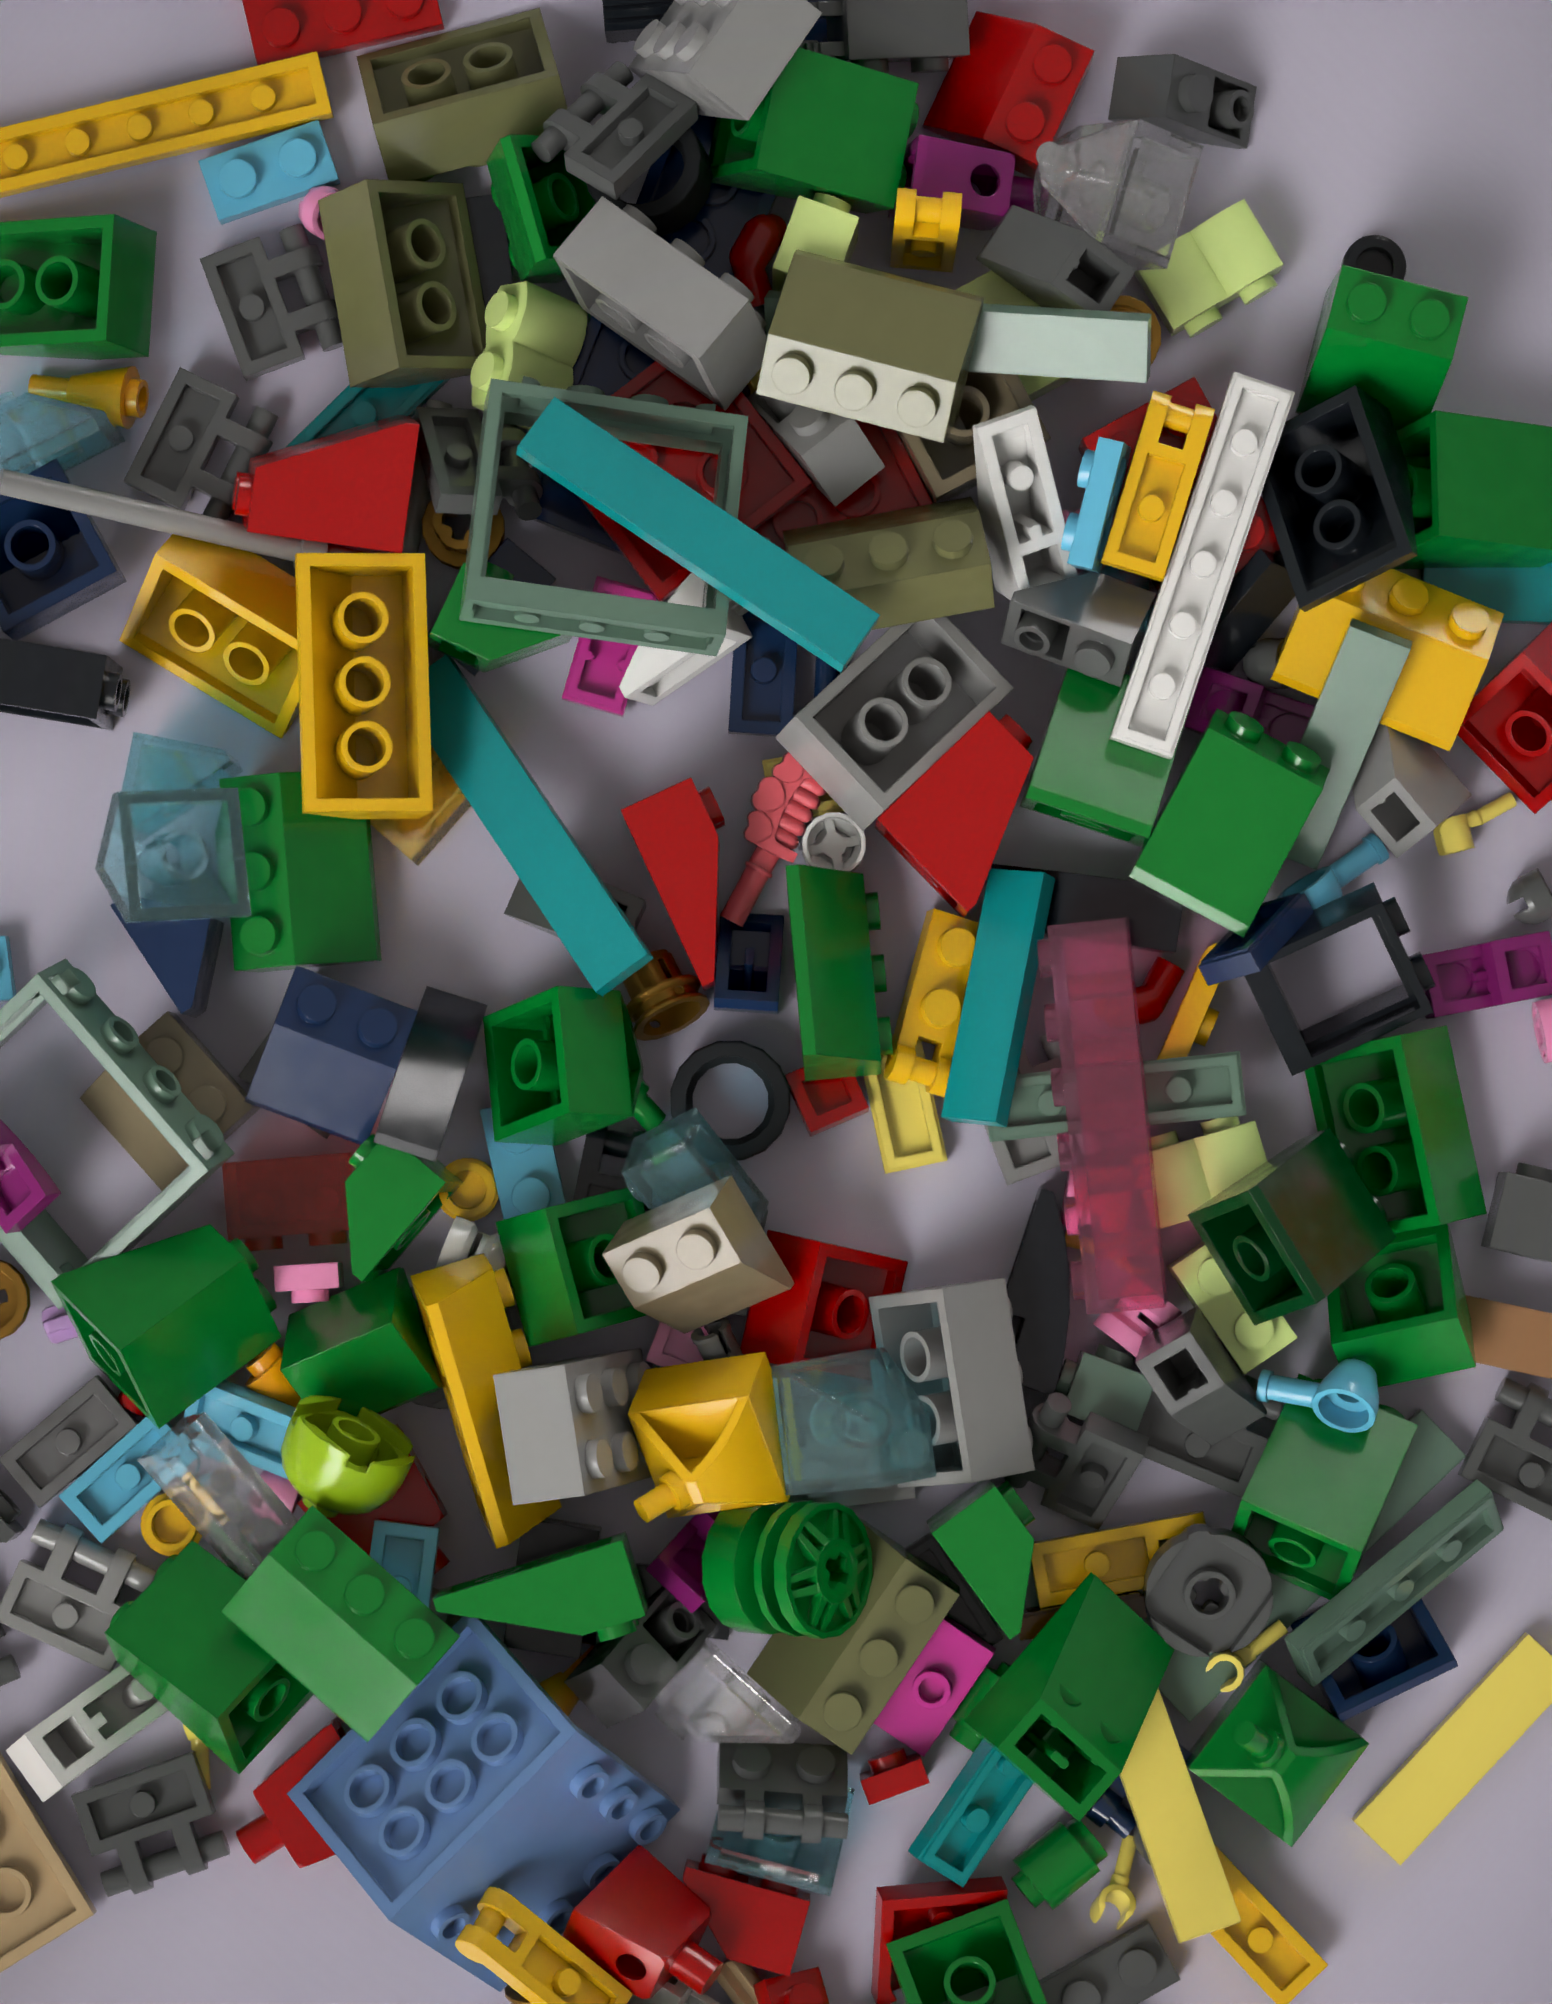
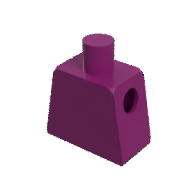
[888,135,1044,231]

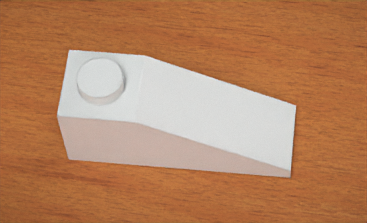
[972,405,1078,600]
[5,1665,168,1802]

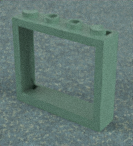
[459,376,748,657]
[0,958,235,1309]

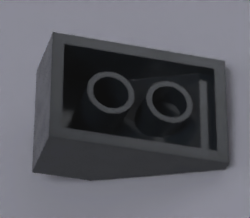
[1262,385,1418,612]

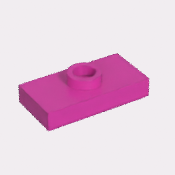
[562,576,657,717]
[874,1615,996,1757]

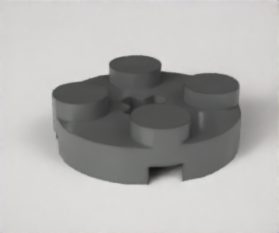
[1143,1524,1273,1657]

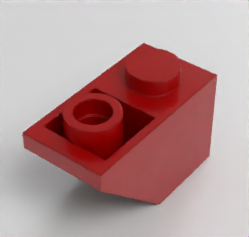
[682,1853,810,1977]

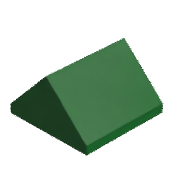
[280,1267,443,1417]

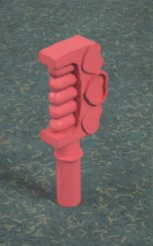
[720,752,826,927]

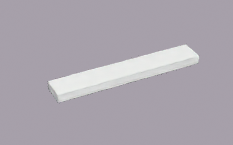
[1109,372,1295,760]

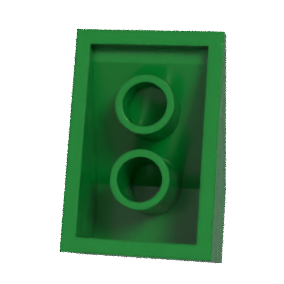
[0,214,157,360]
[433,1531,649,1642]

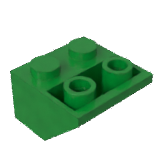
[428,562,572,673]

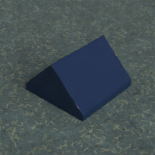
[110,898,224,1018]
[1291,1598,1458,1722]

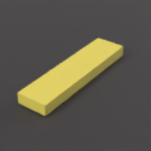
[1351,1632,1552,1866]
[1119,1688,1241,1944]

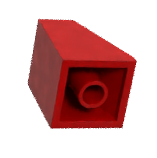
[232,415,420,553]
[875,711,1034,918]

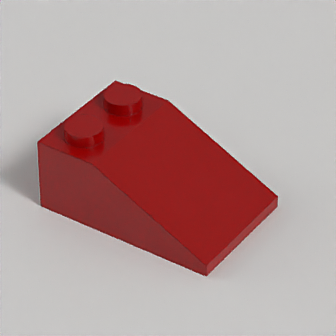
[621,777,726,991]

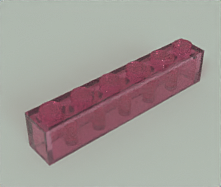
[1037,917,1168,1315]

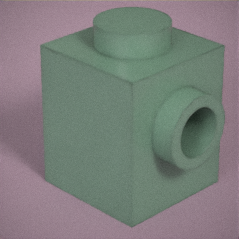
[1055,1344,1153,1432]

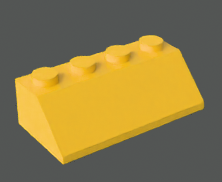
[295,553,433,820]
[410,1253,562,1549]

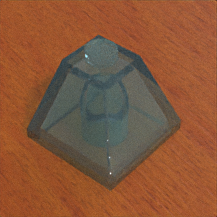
[0,391,126,474]
[771,1347,936,1495]

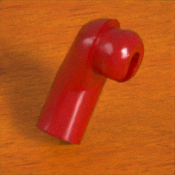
[729,214,787,308]
[1094,956,1185,1030]

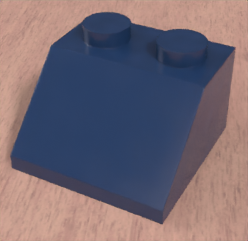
[0,459,127,641]
[244,965,418,1145]

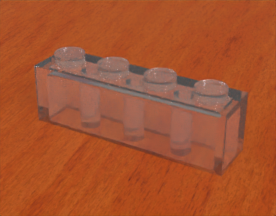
[137,1412,298,1580]

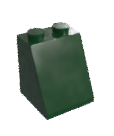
[1187,1127,1397,1326]

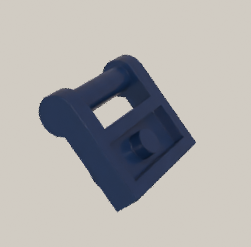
[728,611,840,737]

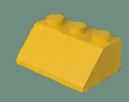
[119,534,299,739]
[1271,569,1504,751]

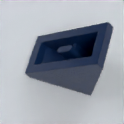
[714,911,784,1014]

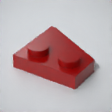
[871,1876,1008,2004]

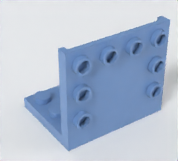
[287,1616,680,1992]

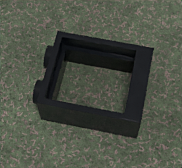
[0,638,130,730]
[1244,882,1436,1076]

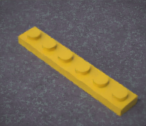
[0,51,334,198]

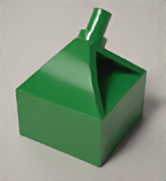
[483,986,666,1146]
[1185,1659,1369,1847]

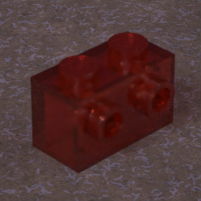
[222,1152,355,1251]

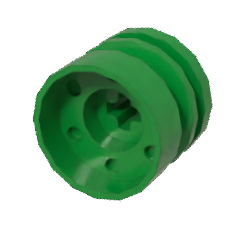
[702,1500,873,1639]

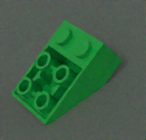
[964,1572,1175,1822]

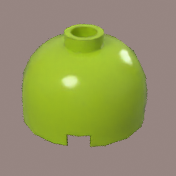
[281,1395,415,1518]

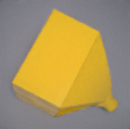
[628,1352,804,1523]

